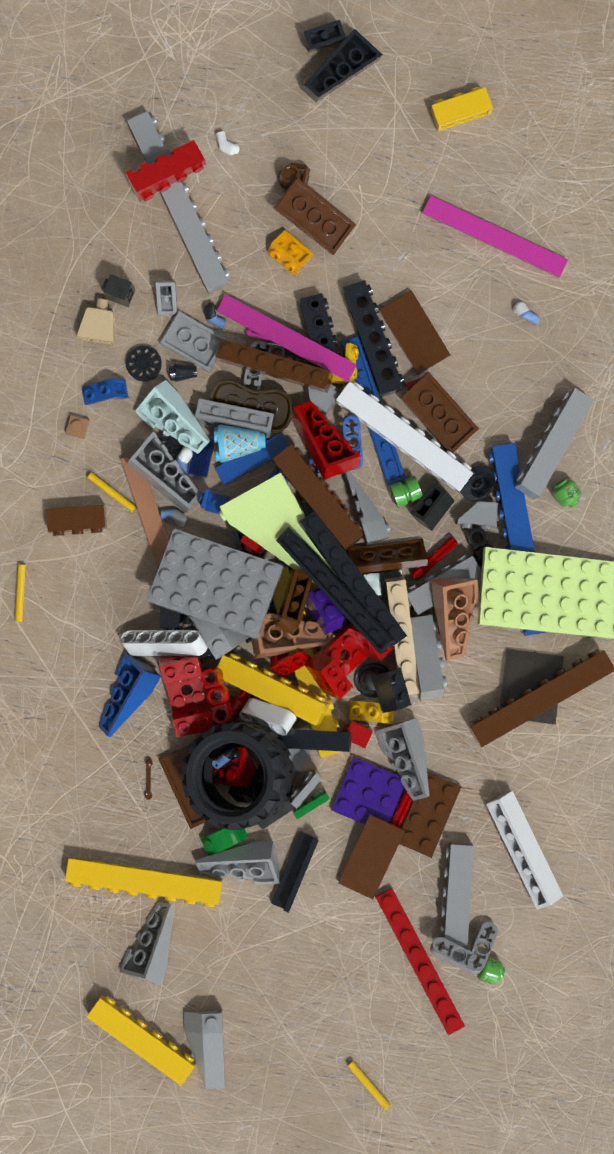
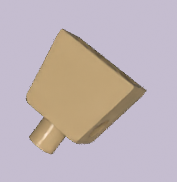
[77,298,115,345]

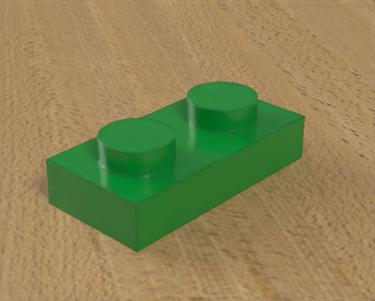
[293,791,330,820]

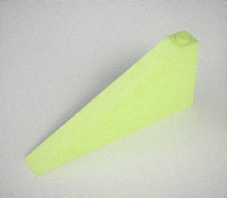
[219,472,337,584]

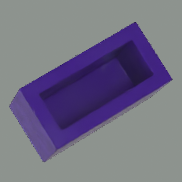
[306,588,344,635]

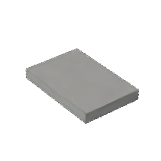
[160,311,228,372]

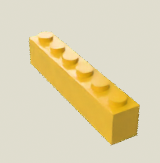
[214,652,330,726]
[87,995,196,1086]

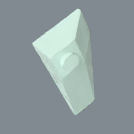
[135,380,210,454]

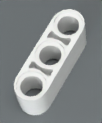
[239,698,296,735]

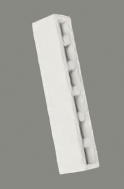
[486,791,563,910]

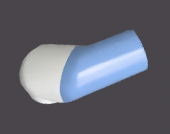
[513,302,540,324]
[176,447,193,475]

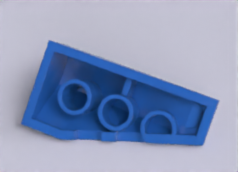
[99,653,161,737]

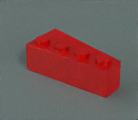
[125,140,206,202]
[292,401,361,480]

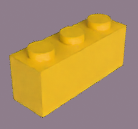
[430,87,493,131]

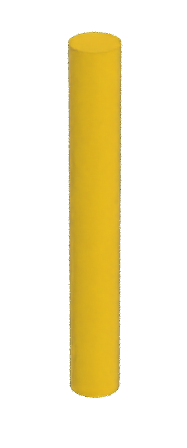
[87,472,137,513]
[15,564,26,622]
[347,1061,391,1111]

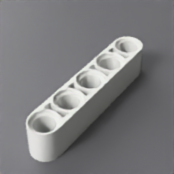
[120,630,208,656]

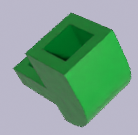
[201,828,248,856]

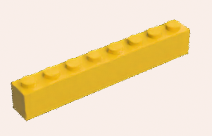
[65,857,223,907]

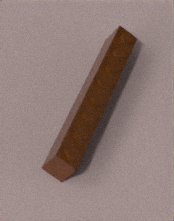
[469,649,614,747]

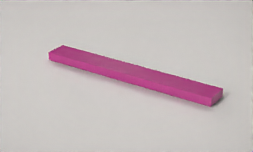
[422,196,568,278]
[217,294,357,382]

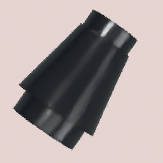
[169,363,197,382]

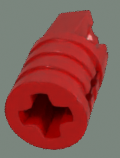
[221,689,254,722]

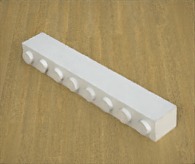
[335,382,473,493]

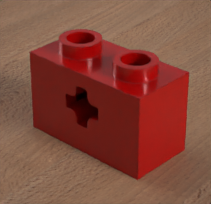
[342,721,373,748]

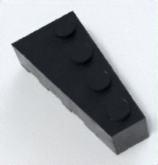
[302,29,383,102]

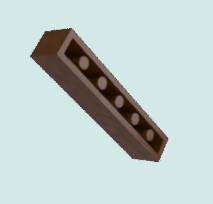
[216,339,333,393]
[273,445,364,551]

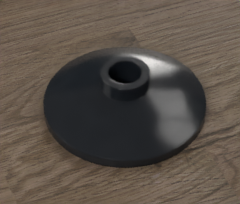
[460,465,495,501]

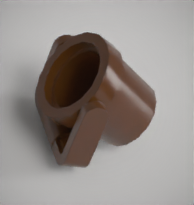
[278,163,310,193]

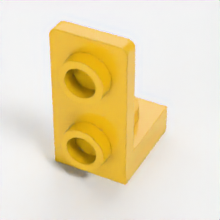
[331,343,359,384]
[349,701,394,724]

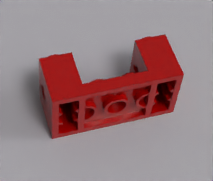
[305,622,394,700]
[159,656,214,738]

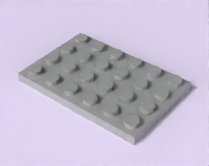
[147,529,284,640]

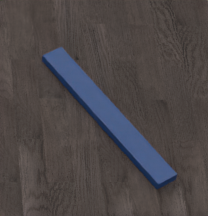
[341,336,406,486]

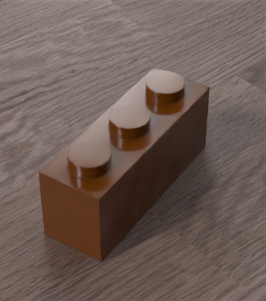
[46,505,107,536]
[275,569,312,634]

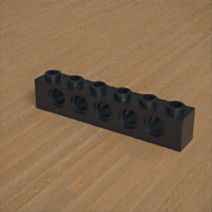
[343,280,405,398]

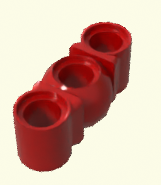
[201,667,234,724]

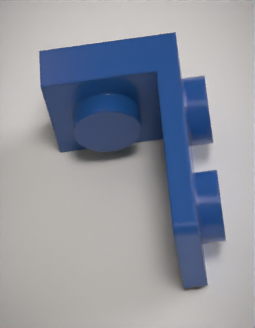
[82,378,128,405]
[199,488,230,515]

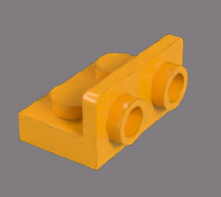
[267,230,314,276]

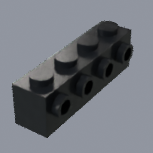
[300,293,341,369]

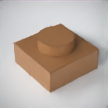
[66,415,90,439]

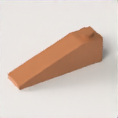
[432,577,478,661]
[251,613,333,658]

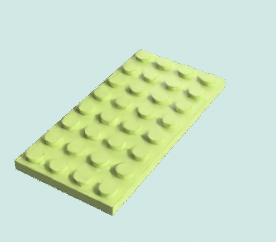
[477,547,614,639]

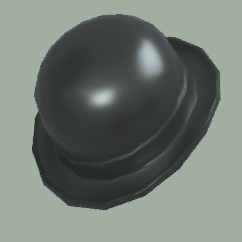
[354,663,389,698]

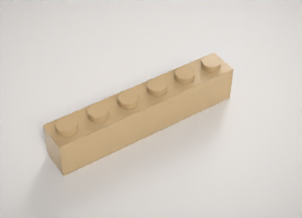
[384,576,420,695]

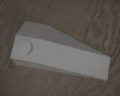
[345,471,391,545]
[375,718,429,801]

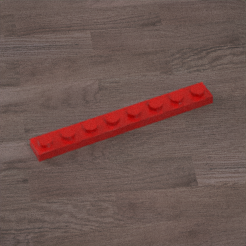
[375,888,465,1036]

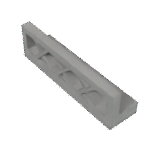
[195,399,274,439]

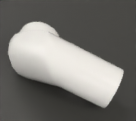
[216,131,240,155]

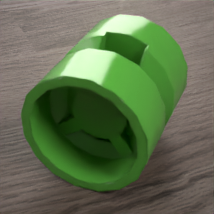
[389,476,422,508]

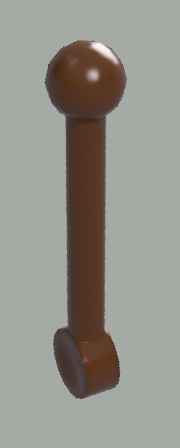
[145,759,153,800]

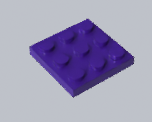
[331,757,404,824]

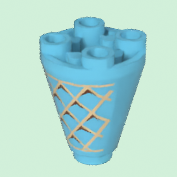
[214,425,266,463]

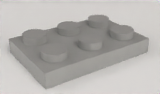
[290,769,322,809]

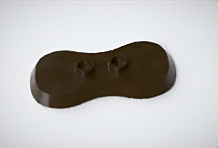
[209,380,293,433]

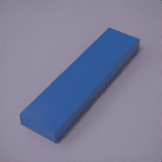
[215,433,289,485]

